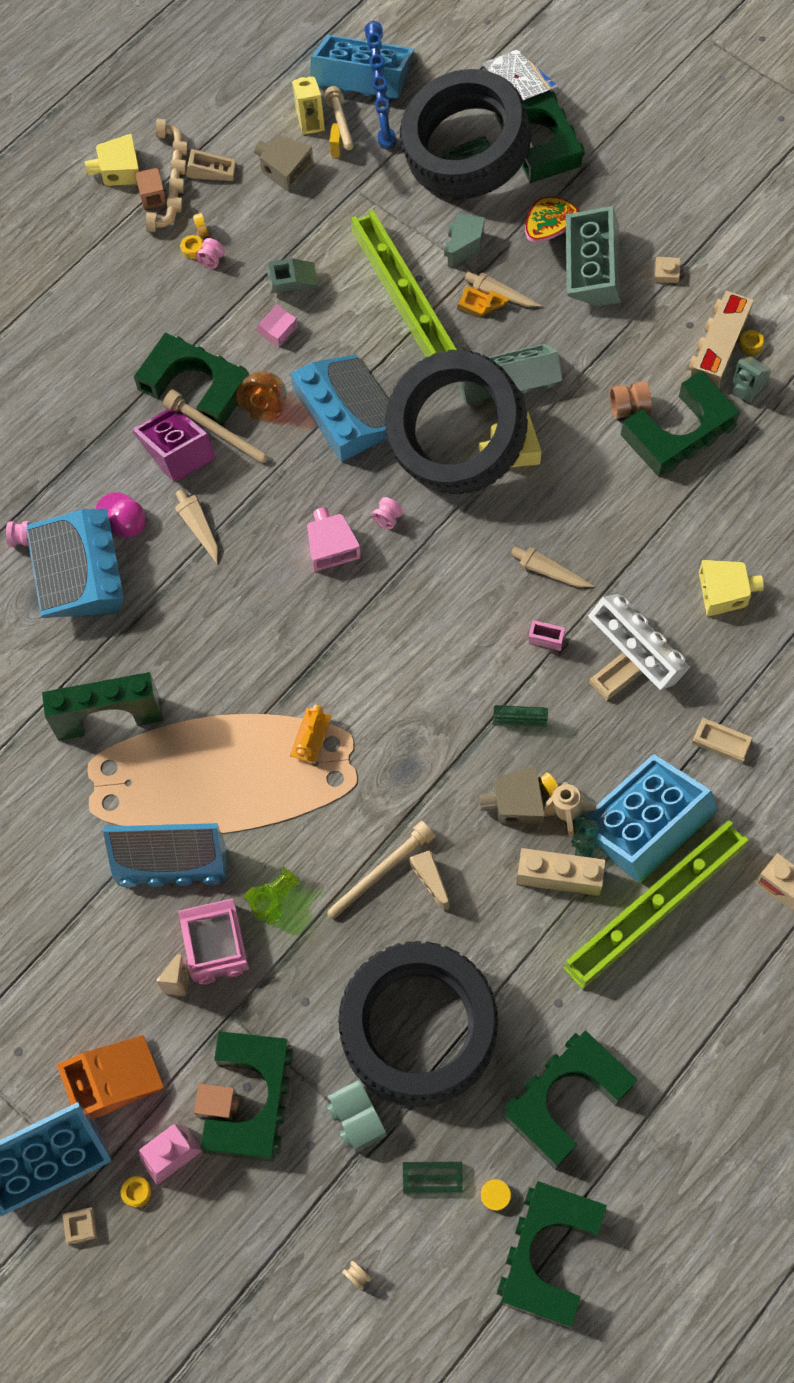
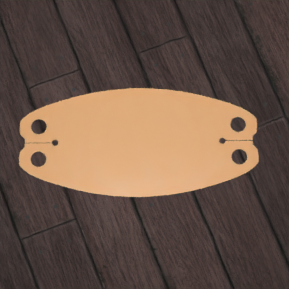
[87,714,357,833]

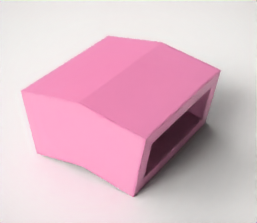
[256,304,298,347]
[529,620,565,651]

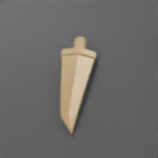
[464,271,543,307]
[175,489,218,564]
[510,546,594,588]

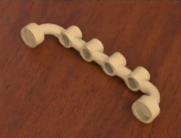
[146,119,188,232]

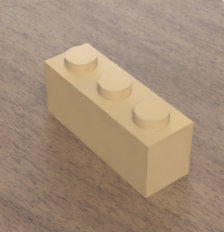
[517,848,605,896]

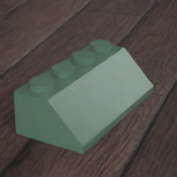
[566,206,621,306]
[457,343,563,406]

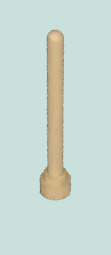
[325,86,354,150]
[163,389,268,463]
[327,821,436,919]

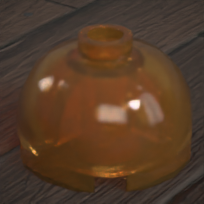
[236,371,287,421]

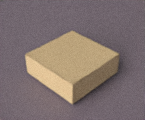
[62,1207,98,1245]

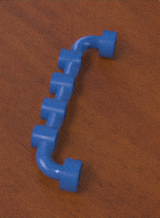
[364,21,396,149]

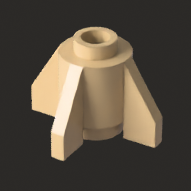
[543,782,597,836]

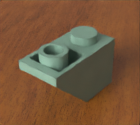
[444,214,485,268]
[267,258,318,294]
[730,357,772,403]

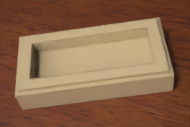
[589,653,643,701]
[692,717,753,764]

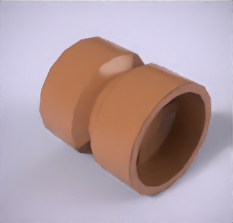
[610,381,652,419]

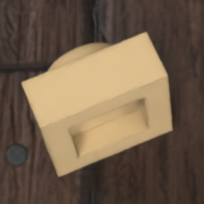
[654,257,680,284]

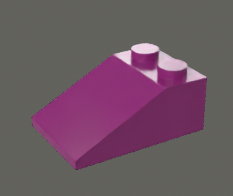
[132,409,216,482]

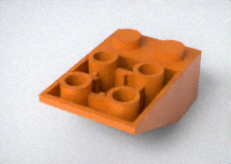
[56,1035,165,1120]

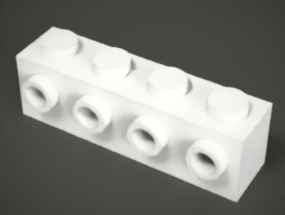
[588,594,690,690]

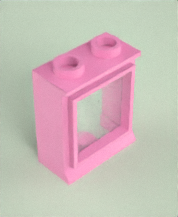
[178,898,249,984]

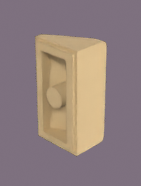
[156,954,190,996]

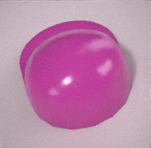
[96,492,146,538]

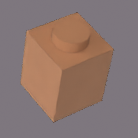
[135,168,167,210]
[194,1084,240,1122]

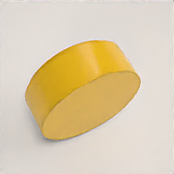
[193,213,210,238]
[180,235,204,260]
[739,330,765,355]
[538,772,559,799]
[121,1176,152,1208]
[481,1179,511,1211]

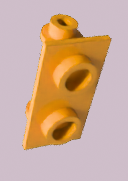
[290,705,332,764]

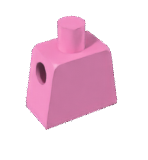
[307,507,361,572]
[139,1124,202,1185]

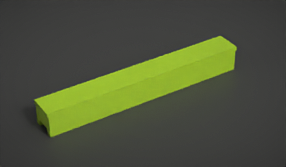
[351,209,457,357]
[563,820,748,990]

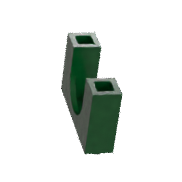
[495,90,585,183]
[134,332,251,427]
[621,371,740,477]
[42,672,164,741]
[504,1030,638,1170]
[200,1031,294,1162]
[496,1181,607,1329]

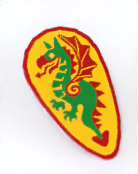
[525,196,579,242]

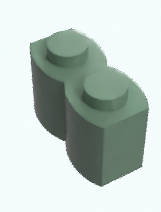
[327,1079,387,1152]

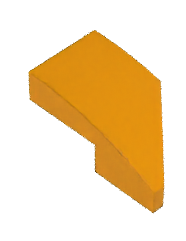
[456,285,509,317]

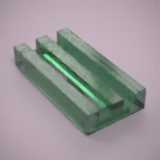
[443,136,490,160]
[493,705,548,727]
[403,1162,463,1194]

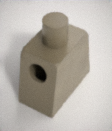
[254,136,314,192]
[479,766,544,825]

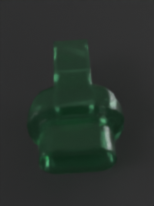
[571,817,599,858]

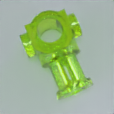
[243,867,301,925]

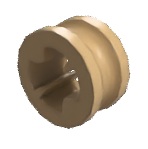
[342,1261,372,1291]

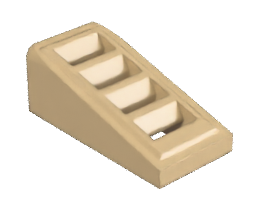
[186,149,237,181]
[410,850,450,911]

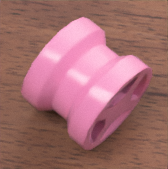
[196,238,226,269]
[371,497,403,529]
[6,521,31,547]

